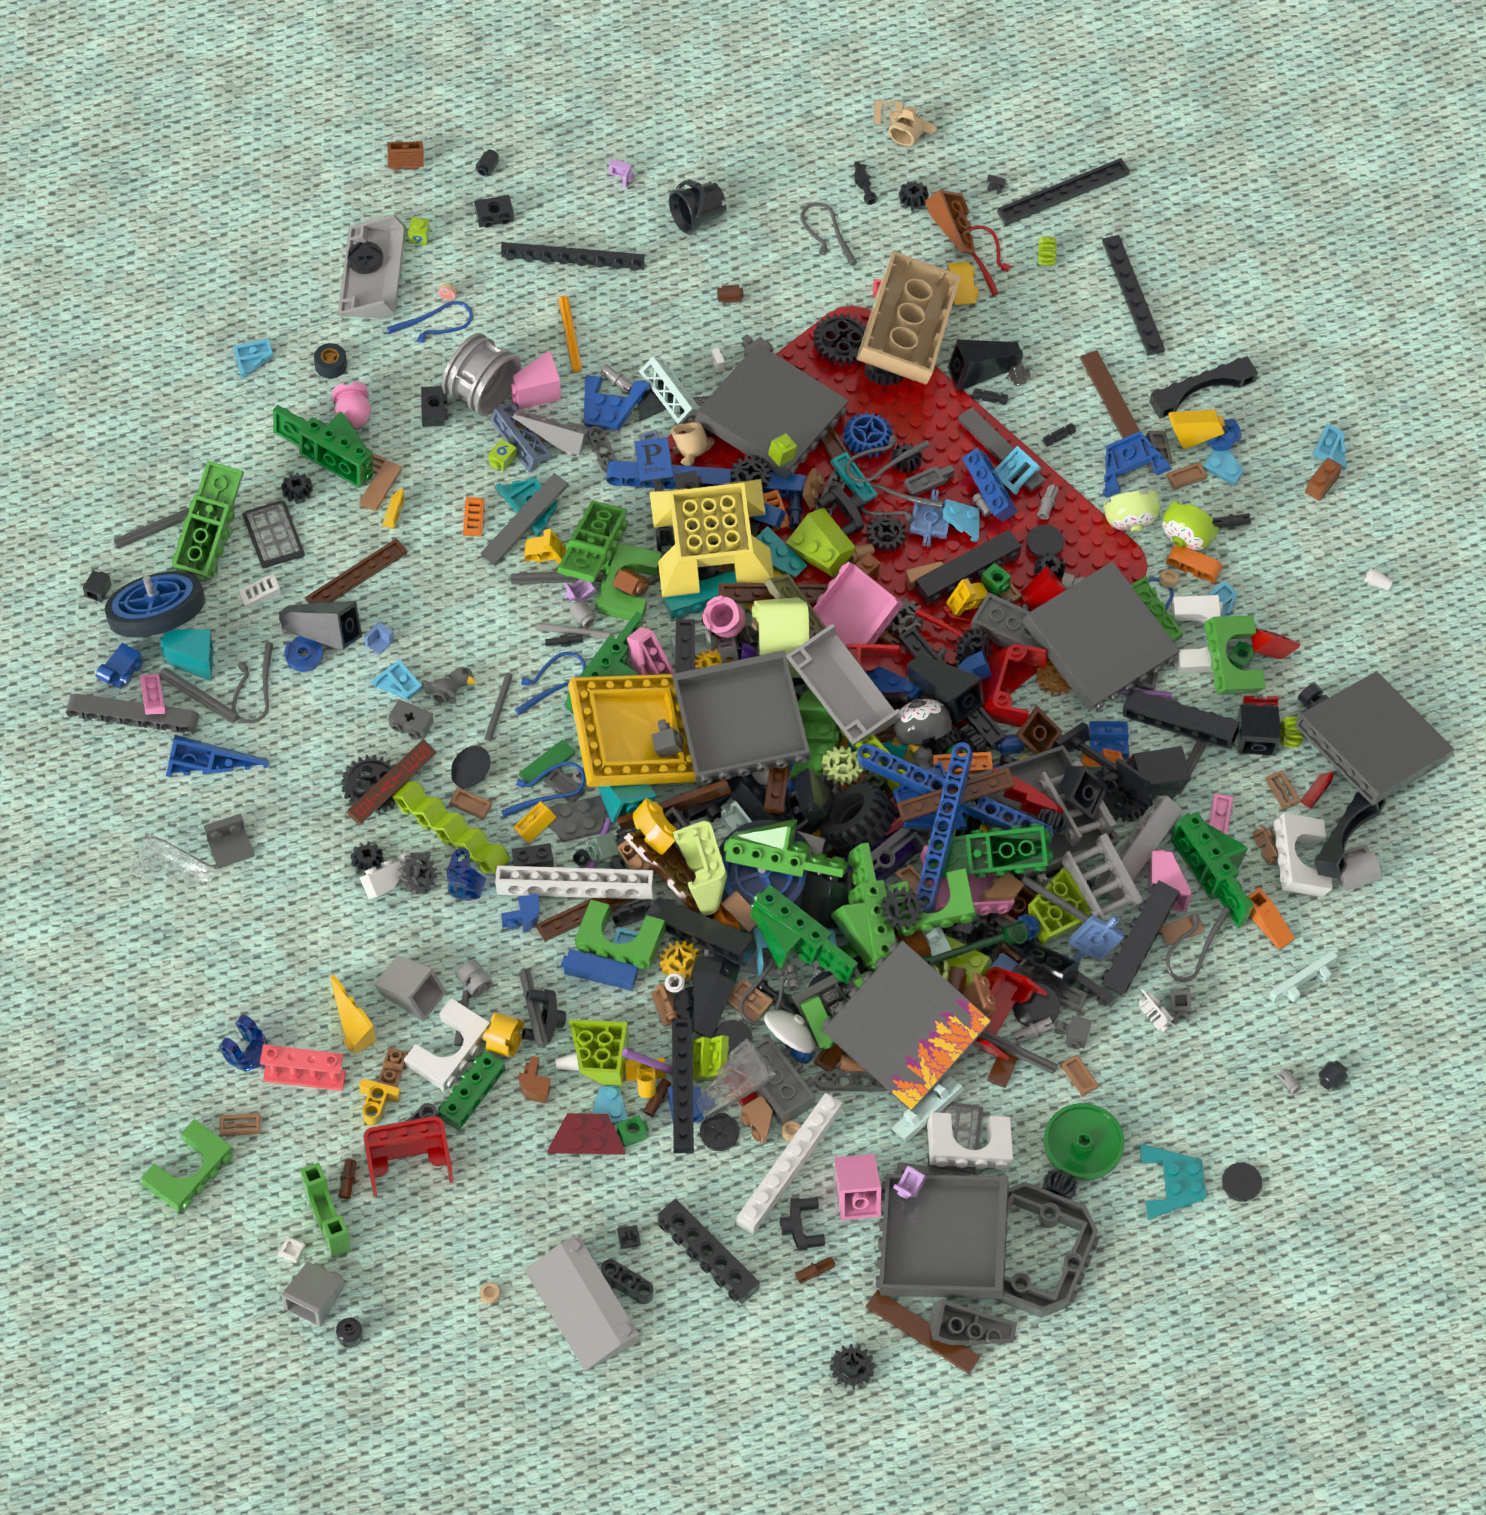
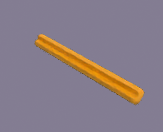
[559,295,582,373]

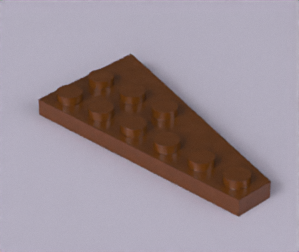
[624,832,714,920]

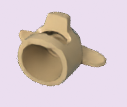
[889,106,937,146]
[671,422,715,466]

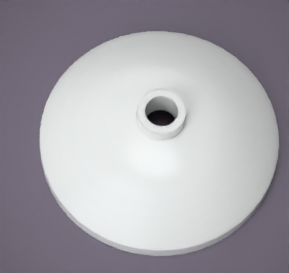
[764,1010,816,1053]

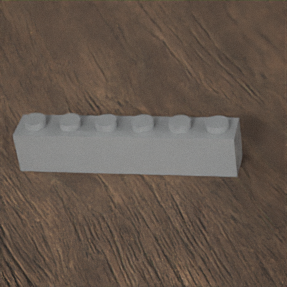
[1093,796,1183,901]

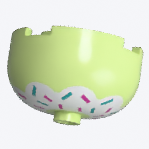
[1103,490,1160,532]

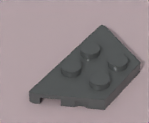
[548,795,606,842]

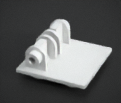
[1138,989,1175,1033]

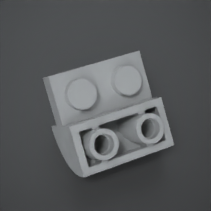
[1338,844,1382,891]

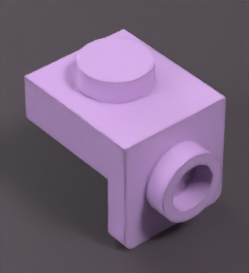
[609,159,634,188]
[564,579,597,601]
[893,1166,927,1199]

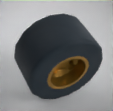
[314,343,347,379]

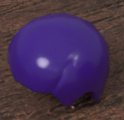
[738,642,757,660]

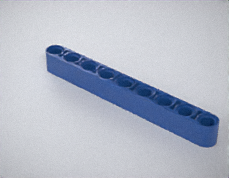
[916,742,973,914]

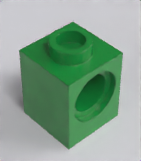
[981,563,1011,596]
[1228,641,1255,670]
[617,1115,649,1147]

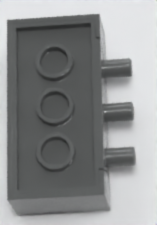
[971,592,1042,649]
[736,1036,815,1126]

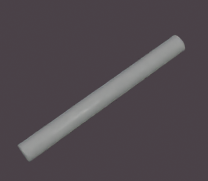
[536,623,611,639]

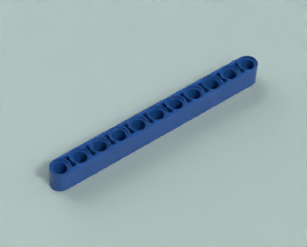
[606,461,807,499]
[857,744,1053,845]

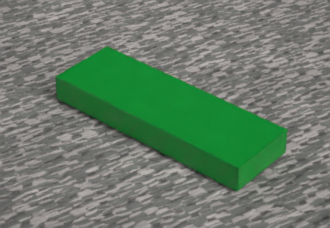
[519,739,575,788]

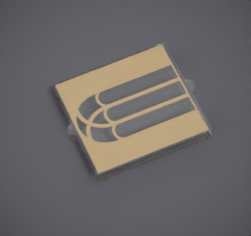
[874,99,903,128]

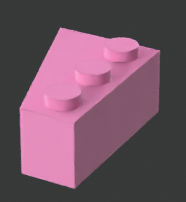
[627,627,675,675]

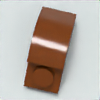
[519,1056,551,1104]

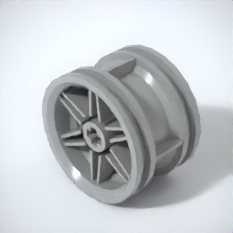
[442,333,521,416]

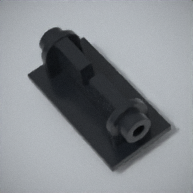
[610,899,651,928]

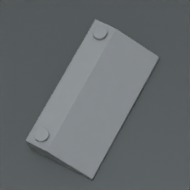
[338,214,406,318]
[786,624,900,745]
[525,1234,639,1372]

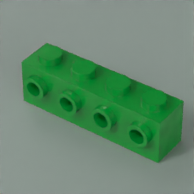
[438,1051,505,1131]

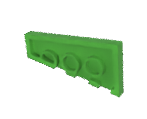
[1131,576,1183,642]

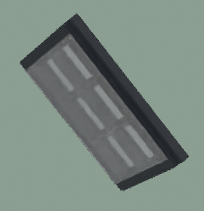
[242,500,305,569]

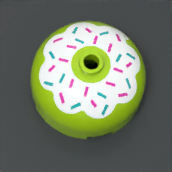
[1162,501,1219,551]

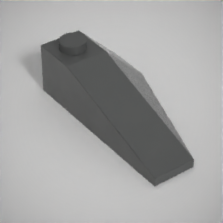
[929,1299,1017,1345]

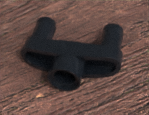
[816,486,864,537]
[678,780,731,823]
[522,989,566,1045]
[780,1197,825,1252]

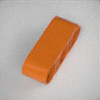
[1166,545,1223,584]

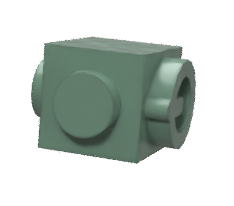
[587,832,620,865]

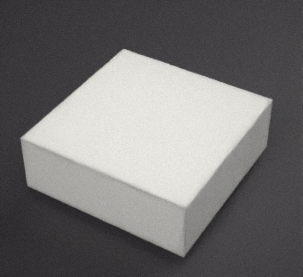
[711,348,725,373]
[278,1236,306,1263]

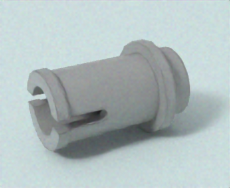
[972,493,992,517]
[784,964,801,991]
[1277,1068,1302,1094]

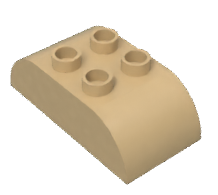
[857,251,961,385]

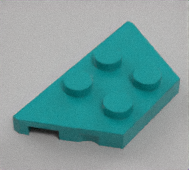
[495,478,557,537]

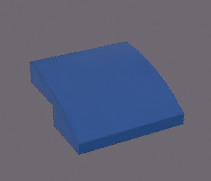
[1089,721,1129,759]

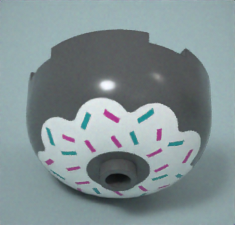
[894,699,953,745]

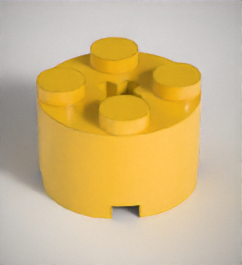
[483,1012,524,1058]

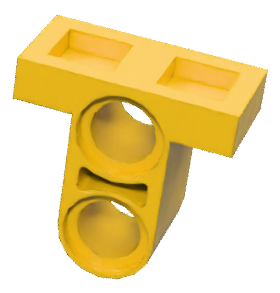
[524,529,567,564]
[946,579,988,617]
[625,1058,666,1098]
[359,1078,401,1125]

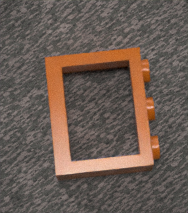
[932,752,993,789]

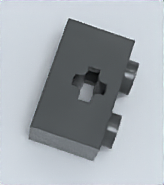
[388,699,434,740]

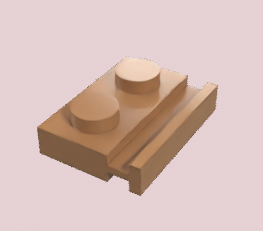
[727,978,773,1022]

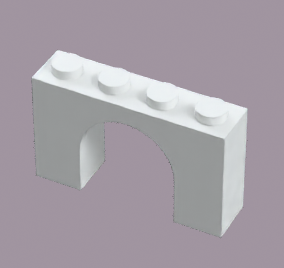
[1171,595,1228,673]
[1274,813,1332,896]
[404,998,490,1091]
[927,1112,1013,1170]

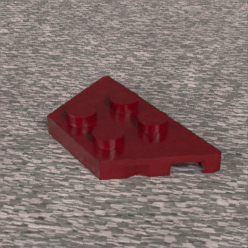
[548,1113,625,1155]

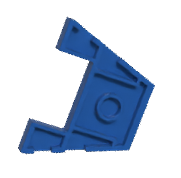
[584,375,651,431]
[1103,431,1172,498]
[892,761,967,830]

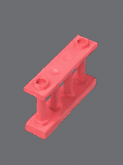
[260,1044,346,1091]

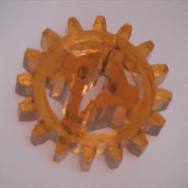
[1036,659,1071,696]

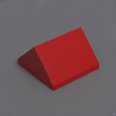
[1021,566,1067,611]
[1251,627,1300,659]

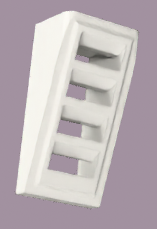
[239,574,281,607]

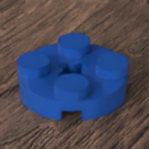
[1206,419,1242,451]
[284,636,323,672]

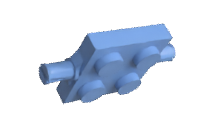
[910,490,949,547]
[1069,915,1124,962]

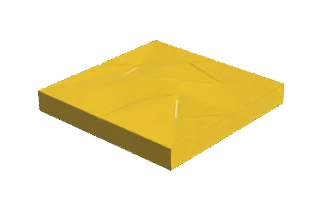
[568,674,696,787]

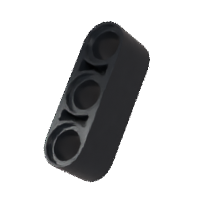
[601,1259,654,1304]

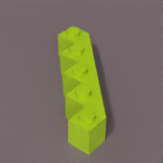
[392,781,510,874]

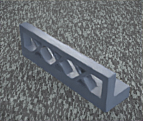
[490,403,552,472]

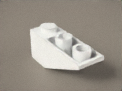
[360,852,410,899]

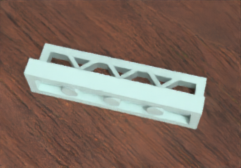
[639,356,700,424]

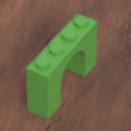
[595,543,662,621]
[1204,615,1266,695]
[888,868,977,936]
[574,900,666,969]
[798,970,873,1050]
[141,1119,233,1213]
[300,1162,351,1258]

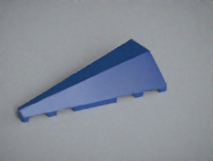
[166,735,269,777]

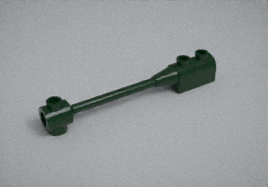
[874,920,1029,970]

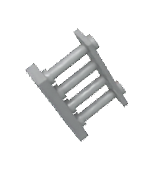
[1036,760,1117,846]
[1062,833,1143,921]

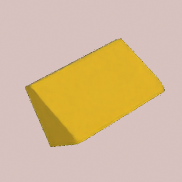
[382,489,405,529]
[513,801,556,843]

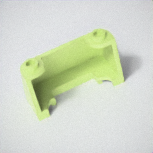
[752,597,809,678]
[673,821,727,916]

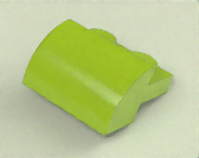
[692,1035,729,1081]

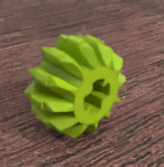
[1038,236,1056,267]
[1280,716,1304,748]

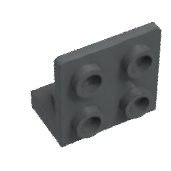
[204,813,254,868]

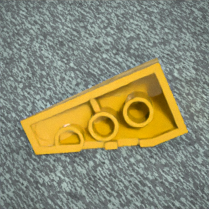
[330,974,376,1054]

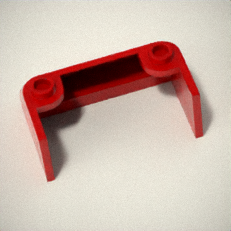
[845,643,899,727]
[982,644,1047,727]
[972,967,1047,1061]
[363,1116,454,1197]

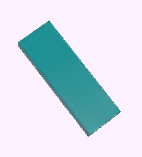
[830,452,878,504]

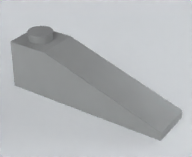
[513,411,591,456]

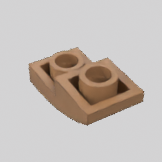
[803,468,825,509]
[1161,913,1205,946]
[377,1047,408,1087]

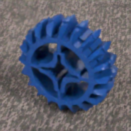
[843,411,893,458]

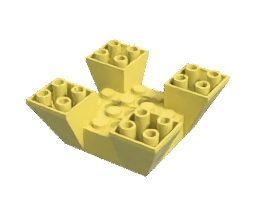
[650,479,774,597]

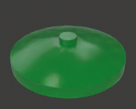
[1043,1103,1125,1181]

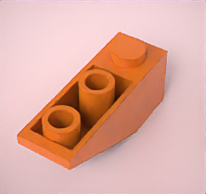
[1247,887,1295,950]

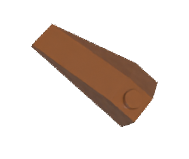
[925,190,975,255]

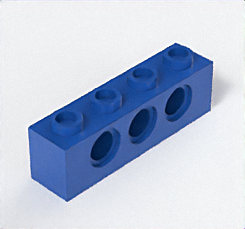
[962,448,1018,522]

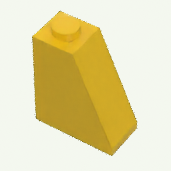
[1168,410,1225,450]

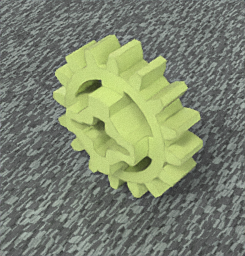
[821,746,863,786]

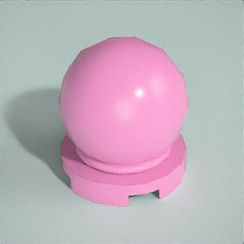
[332,381,371,429]
[702,596,746,638]

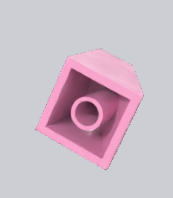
[510,351,561,410]
[1148,850,1191,911]
[834,1154,881,1220]

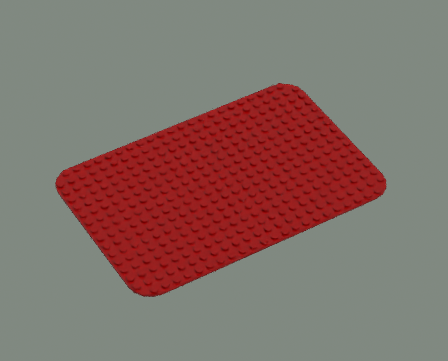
[667,306,1148,729]

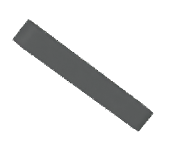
[66,694,199,735]

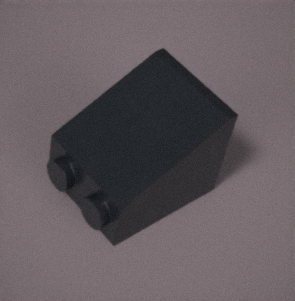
[1237,703,1281,756]
[1125,747,1191,800]
[800,872,850,928]

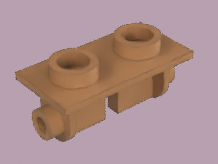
[1253,824,1278,865]
[651,983,679,1027]

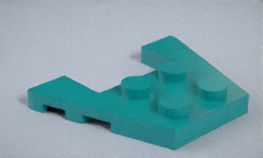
[1140,1144,1206,1220]

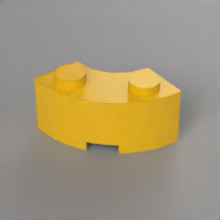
[947,262,979,305]
[633,798,677,855]

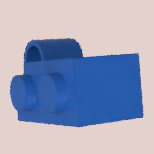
[96,643,143,689]

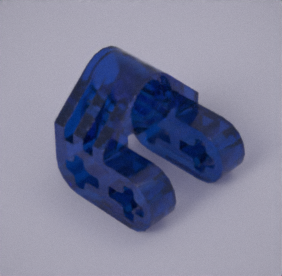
[446,848,486,901]
[218,1014,268,1072]

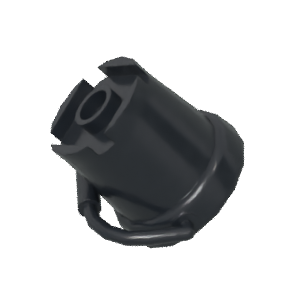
[669,179,727,234]

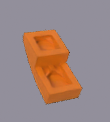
[1080,748,1123,767]

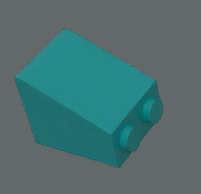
[160,629,214,681]
[598,784,656,823]

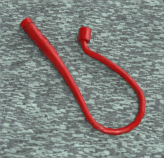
[969,225,1011,296]
[915,606,999,652]

